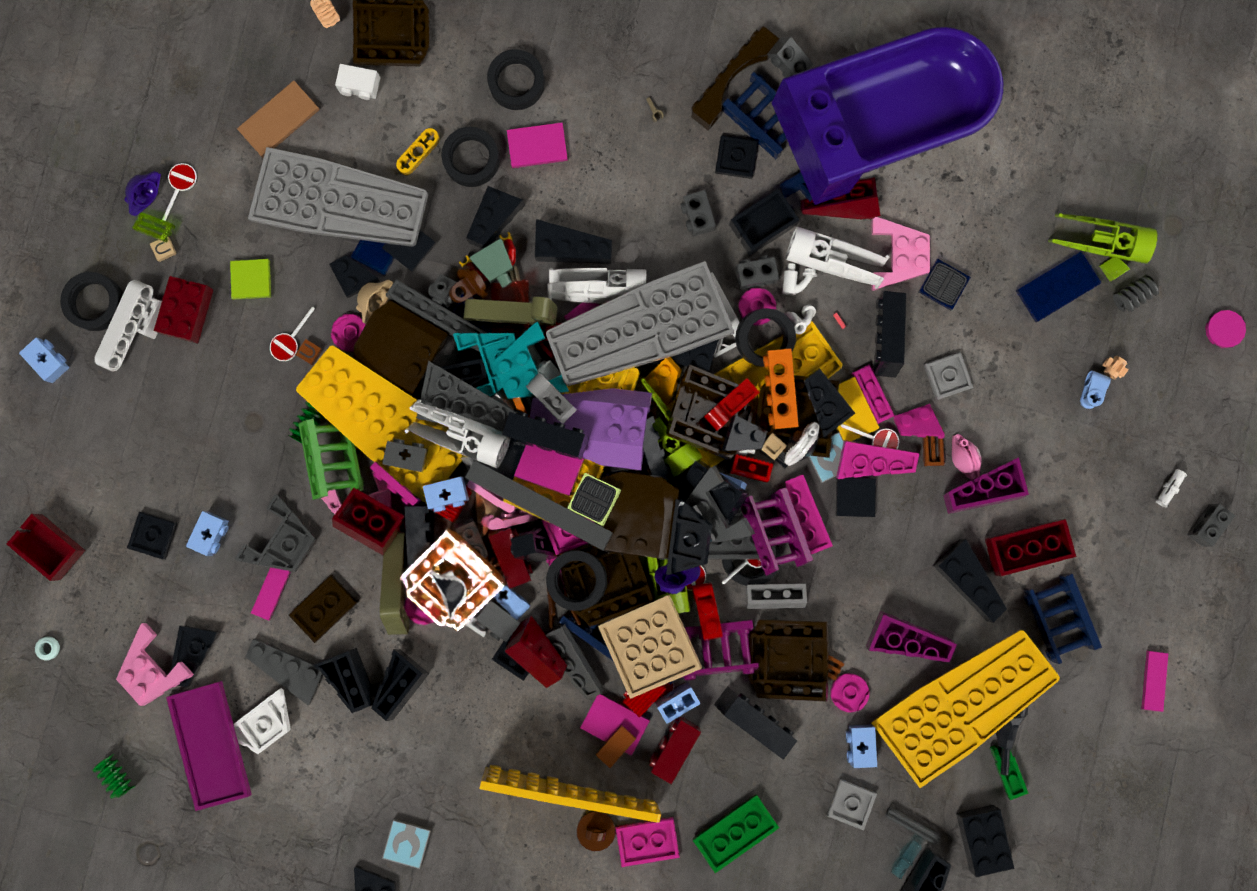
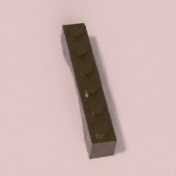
[691,26,780,131]

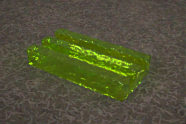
[132,212,175,243]

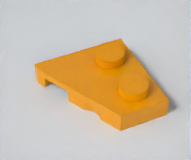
[644,357,682,406]

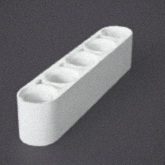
[95,280,153,371]

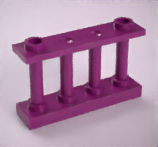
[741,488,813,576]
[681,620,759,681]

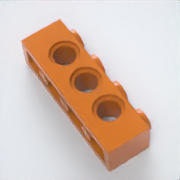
[763,349,798,429]

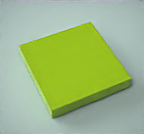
[230,259,271,300]

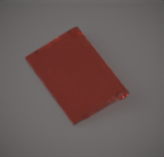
[491,279,529,338]

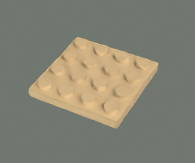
[598,594,702,699]

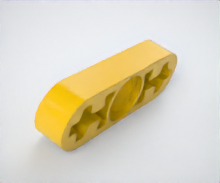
[396,128,440,175]

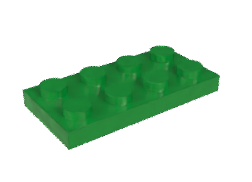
[692,794,779,873]

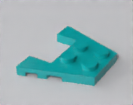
[492,322,570,399]
[453,333,516,397]

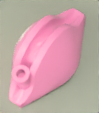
[952,434,982,480]

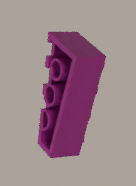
[943,457,1029,514]
[866,611,957,662]

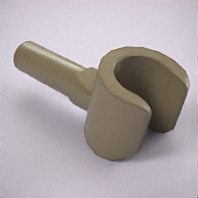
[646,97,664,122]

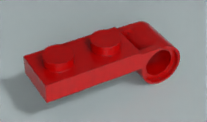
[704,378,760,431]
[692,582,723,641]

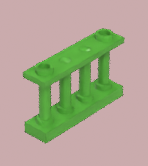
[298,419,364,500]

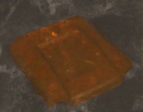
[400,529,506,631]

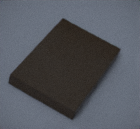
[289,575,358,643]

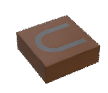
[295,339,323,365]

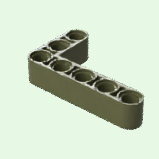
[464,297,557,326]
[380,530,409,635]

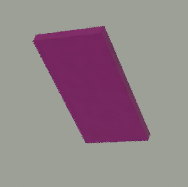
[166,681,252,811]

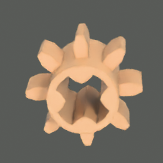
[1102,356,1129,379]

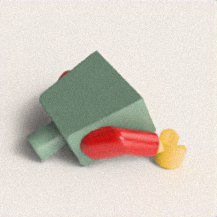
[459,232,516,288]

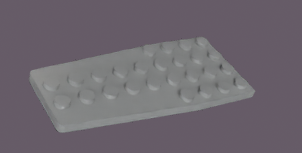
[248,147,428,246]
[546,261,734,386]

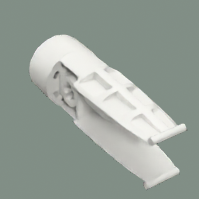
[786,226,889,289]
[547,268,646,304]
[405,399,510,468]

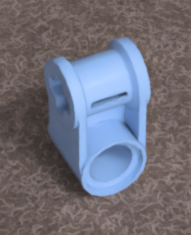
[1080,370,1111,409]
[495,585,531,620]

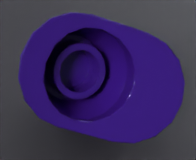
[654,565,700,594]

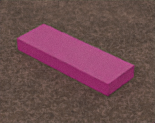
[851,365,895,424]
[251,567,291,621]
[1141,651,1168,712]

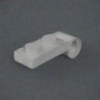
[526,372,576,424]

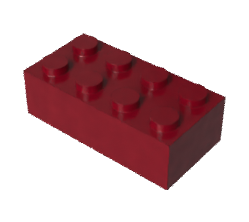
[985,519,1077,576]

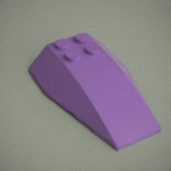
[530,388,652,471]

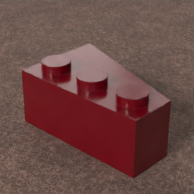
[488,526,533,589]
[505,615,567,688]

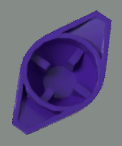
[124,171,161,216]

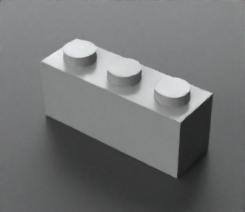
[746,584,807,609]

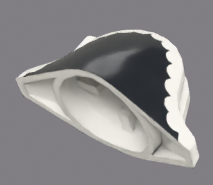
[784,422,819,466]
[430,570,467,620]

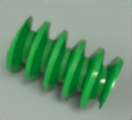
[288,402,325,443]
[92,754,135,799]

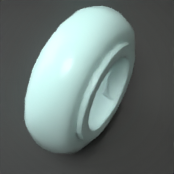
[35,636,60,660]

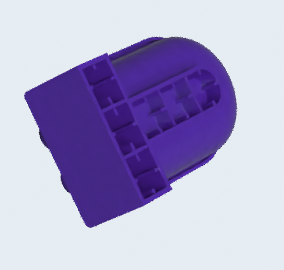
[772,27,1004,205]

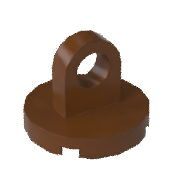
[449,266,488,303]
[577,811,615,851]

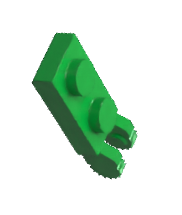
[990,746,1029,800]

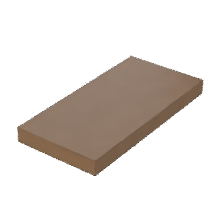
[237,81,320,158]

